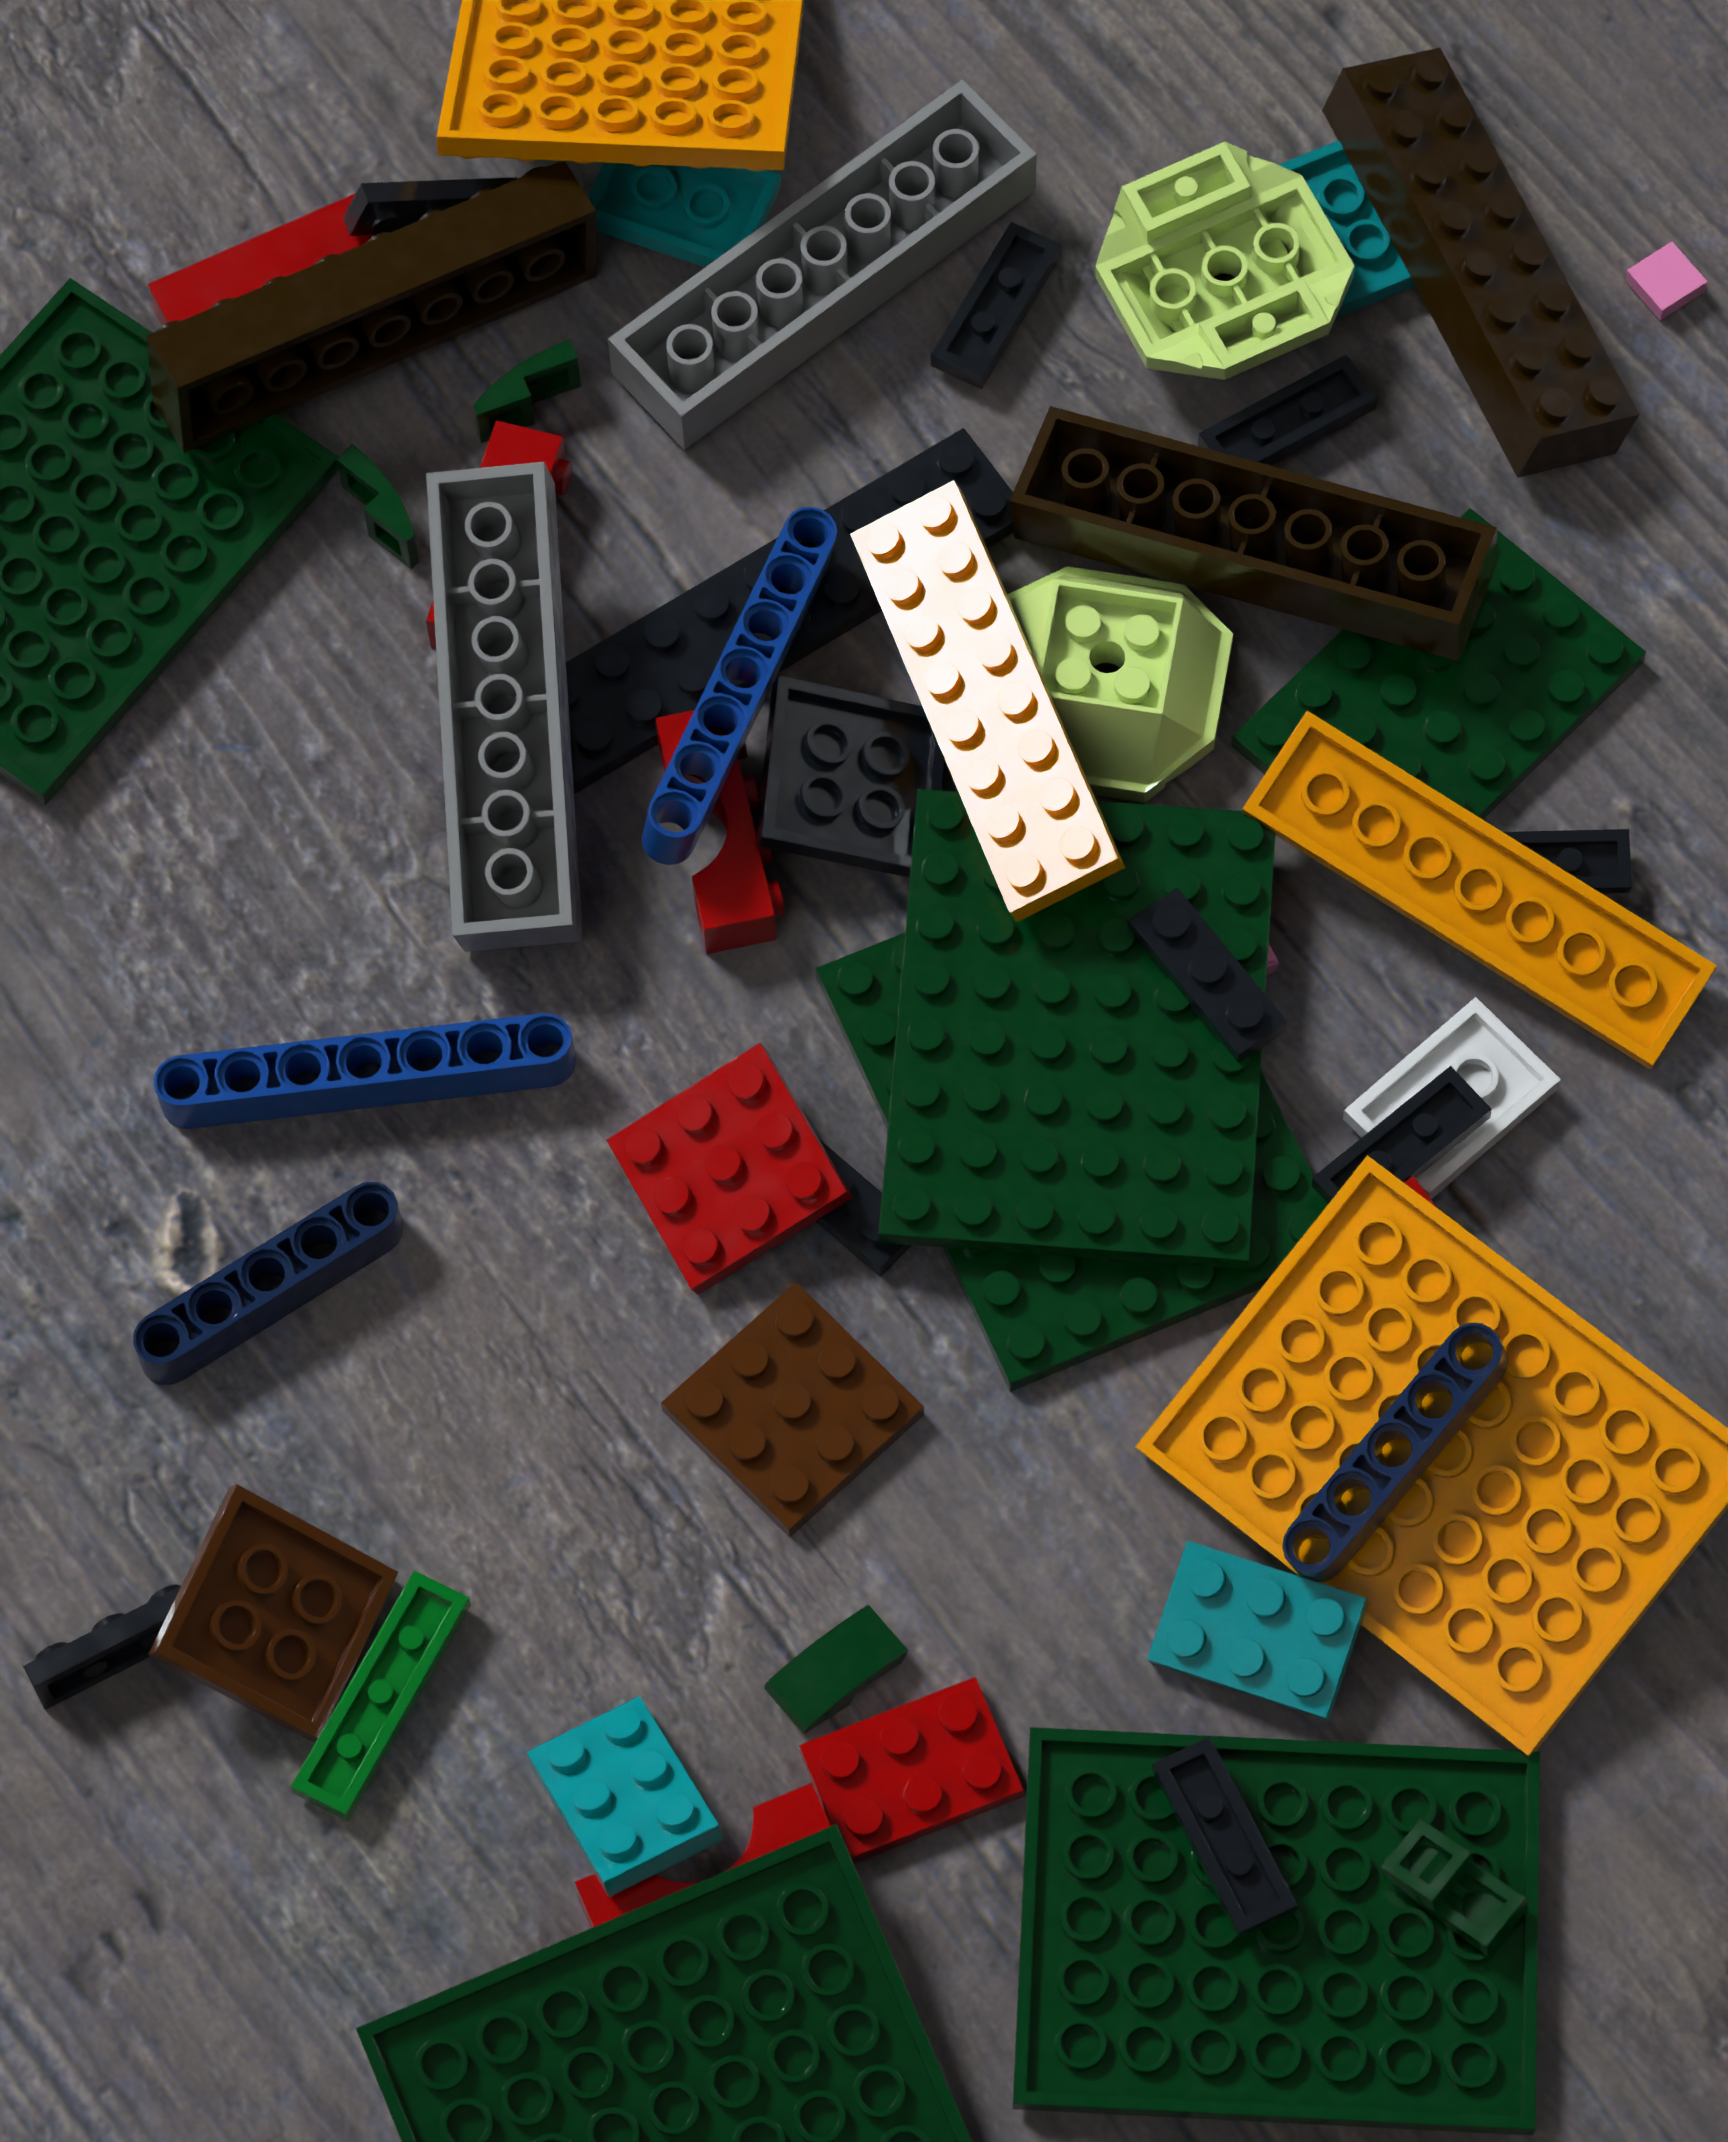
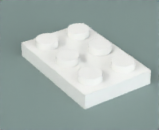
[1343,997,1561,1199]

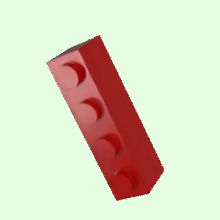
[148,193,374,326]

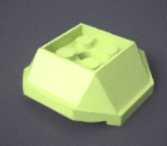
[1095,142,1354,380]
[1007,566,1233,803]

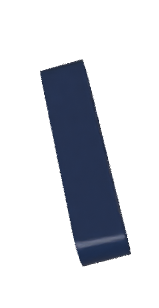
[133,1182,403,1385]
[1282,1322,1508,1583]

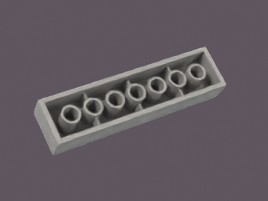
[608,79,1037,450]
[426,462,583,952]

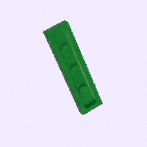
[290,1570,471,1821]

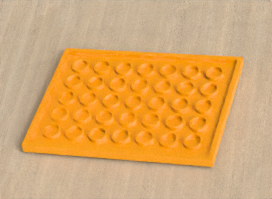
[1135,1155,1728,1757]

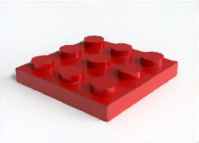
[607,1043,853,1295]

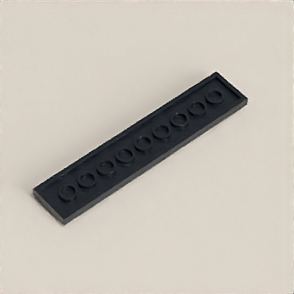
[566,428,1014,794]

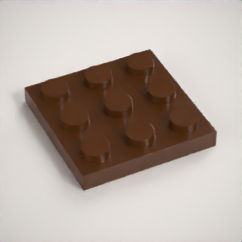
[661,1282,924,1537]
[148,1484,398,1742]

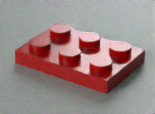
[799,1677,1024,1863]

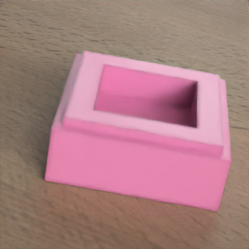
[1625,241,1708,321]

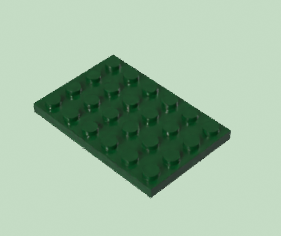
[1231,508,1646,819]

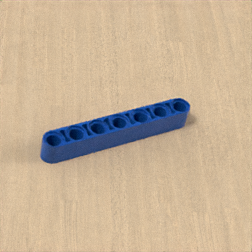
[641,507,837,865]
[154,1013,576,1129]

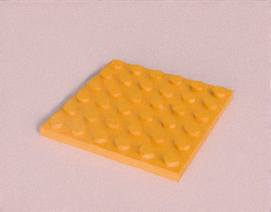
[436,0,804,171]

